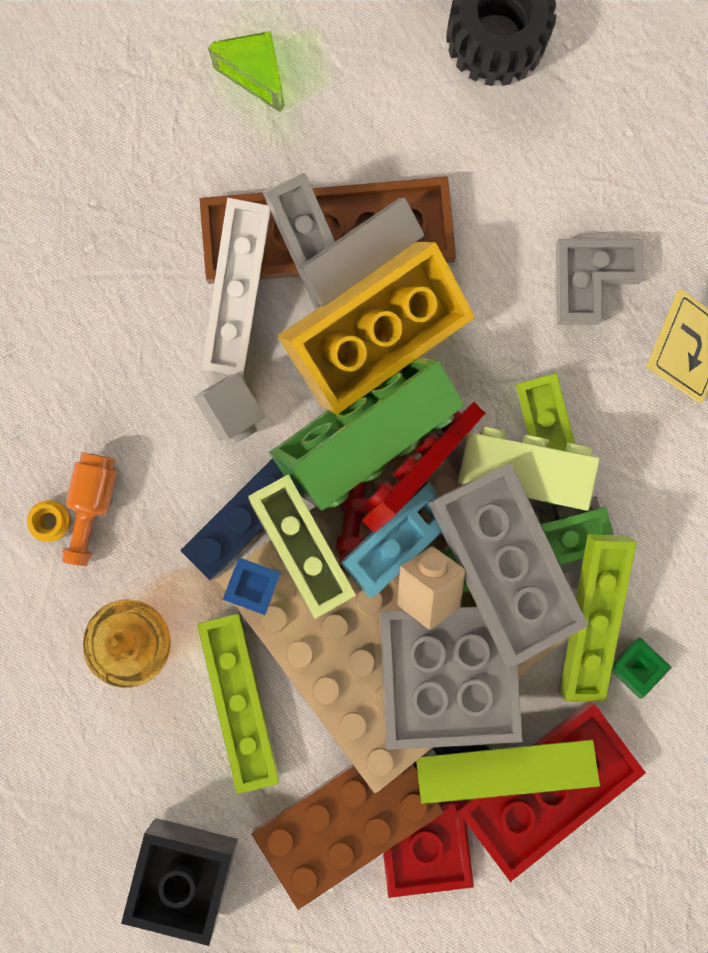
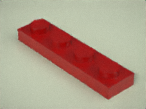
[362,401,486,533]

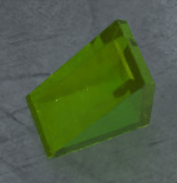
[208,31,285,112]

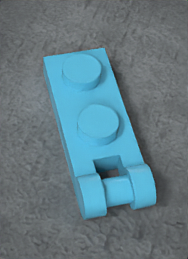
[340,481,442,597]

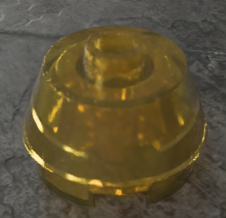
[83,599,171,688]

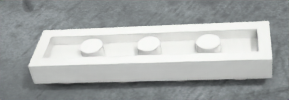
[201,198,271,377]

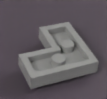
[556,239,643,325]

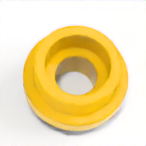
[27,500,71,542]

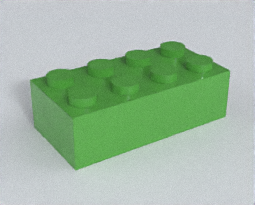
[269,358,464,511]

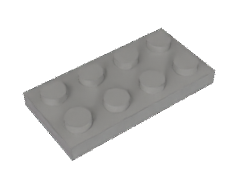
[428,463,588,668]

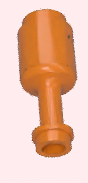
[62,452,118,566]

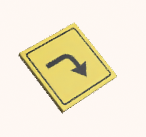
[646,290,708,403]

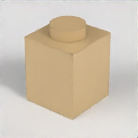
[397,546,465,630]

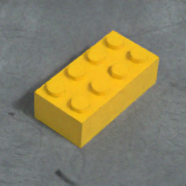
[277,242,476,415]

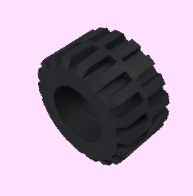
[446,0,557,86]

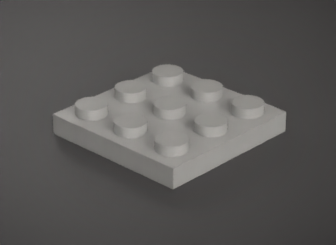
[379,607,523,750]

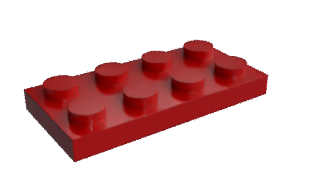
[455,701,646,883]

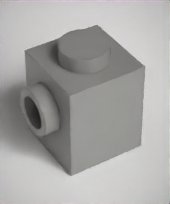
[193,372,265,443]

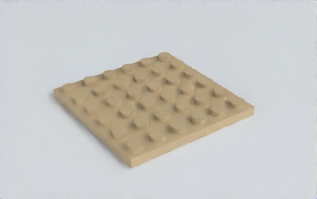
[217,434,568,794]

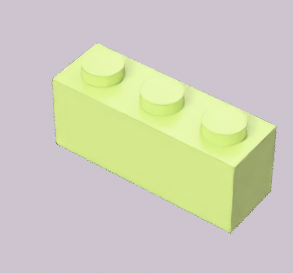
[458,426,601,511]
[248,474,356,619]

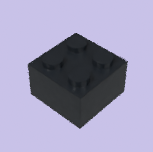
[121,818,238,946]

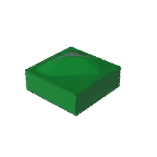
[611,636,672,699]

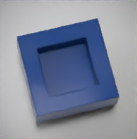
[222,557,281,615]

